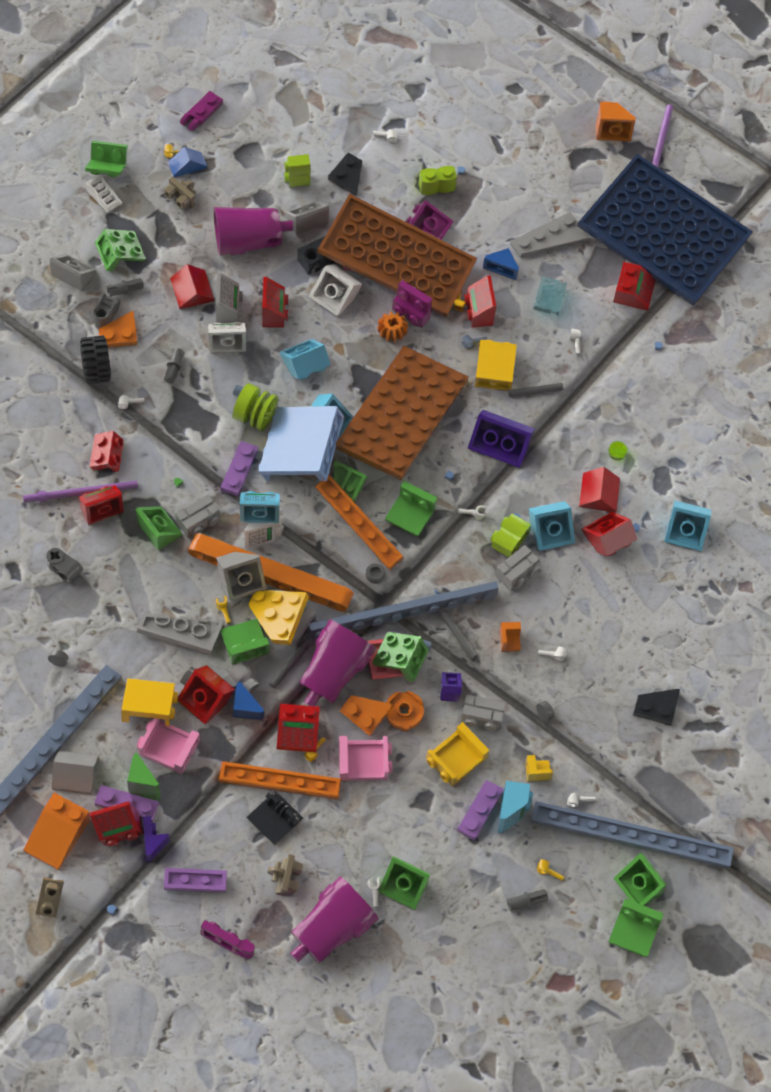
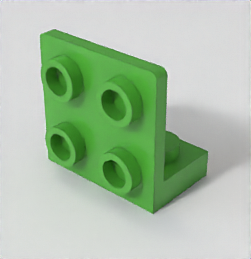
[85,141,128,177]
[95,229,146,271]
[385,481,437,537]
[220,619,269,665]
[373,632,429,682]
[609,898,664,958]

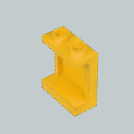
[474,340,517,391]
[121,678,178,726]
[426,722,490,787]

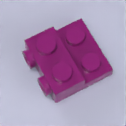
[405,200,454,240]
[392,280,432,328]

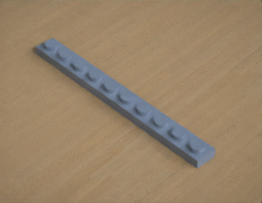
[309,581,499,639]
[0,665,122,817]
[531,801,734,869]

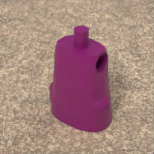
[213,207,293,256]
[299,619,377,706]
[290,876,379,964]

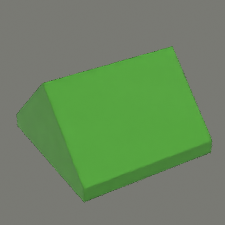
[136,506,183,550]
[127,753,161,801]
[614,853,667,906]
[378,856,430,910]

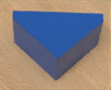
[168,147,207,177]
[483,248,519,280]
[233,682,264,720]

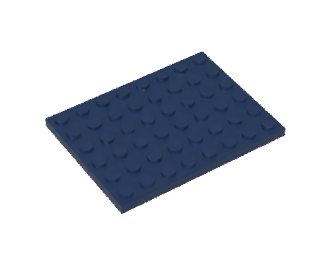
[577,154,753,306]

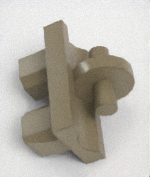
[164,176,196,210]
[267,854,303,895]
[35,877,64,918]

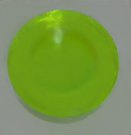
[608,441,627,461]

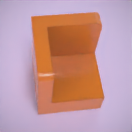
[499,622,521,652]

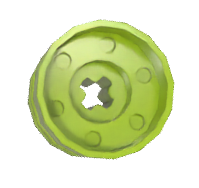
[232,383,278,431]

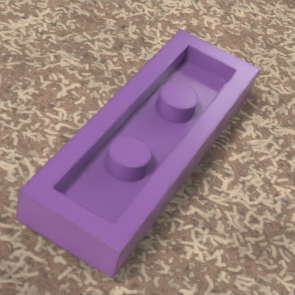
[220,441,258,496]
[457,780,504,841]
[94,785,159,823]
[164,868,227,893]

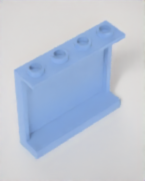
[259,406,344,481]

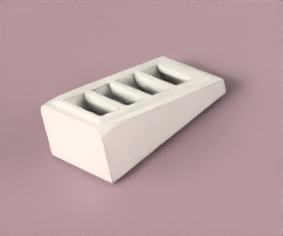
[85,174,122,213]

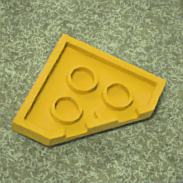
[248,590,309,645]

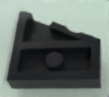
[328,152,363,196]
[633,689,680,726]

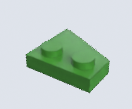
[333,460,368,502]

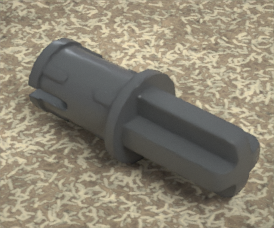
[107,278,144,297]
[164,348,185,383]
[507,889,548,912]

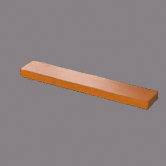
[315,475,404,571]
[219,761,341,800]

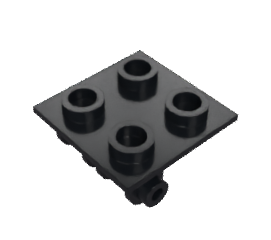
[246,791,304,845]

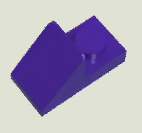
[440,672,462,702]
[143,816,170,862]

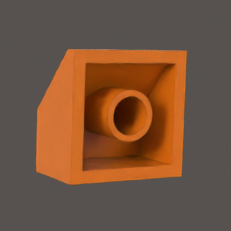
[596,101,636,142]

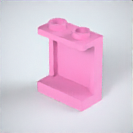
[137,718,200,774]
[339,736,392,781]

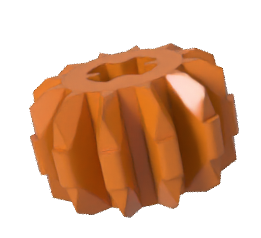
[377,311,408,343]

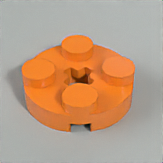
[386,691,424,732]

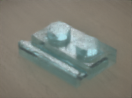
[533,276,567,316]

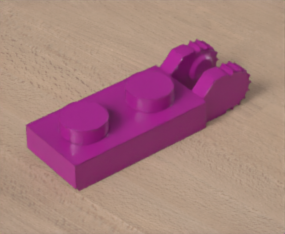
[180,91,223,131]
[200,920,255,959]

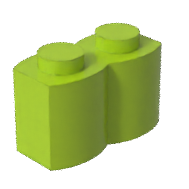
[284,154,311,188]
[419,166,457,195]
[490,513,532,557]

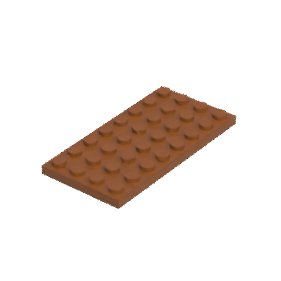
[317,194,478,318]
[335,346,469,481]

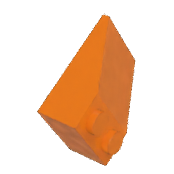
[23,792,91,870]

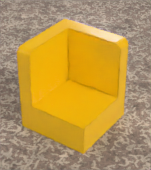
[525,755,553,782]

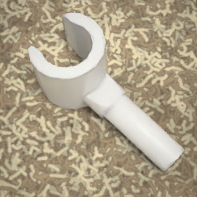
[373,129,397,143]
[570,329,581,355]
[118,395,144,409]
[458,505,486,520]
[538,647,567,662]
[567,793,596,807]
[368,877,382,907]

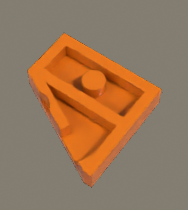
[99,311,137,348]
[339,695,394,736]

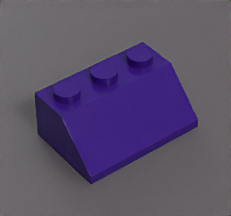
[468,410,535,468]

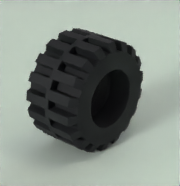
[80,335,111,384]

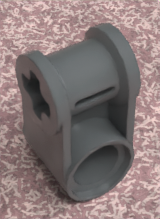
[93,293,121,329]
[46,548,83,584]

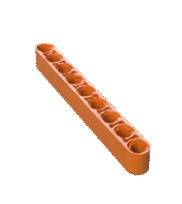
[188,533,354,612]

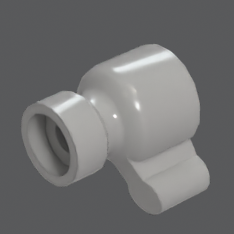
[223,662,260,694]

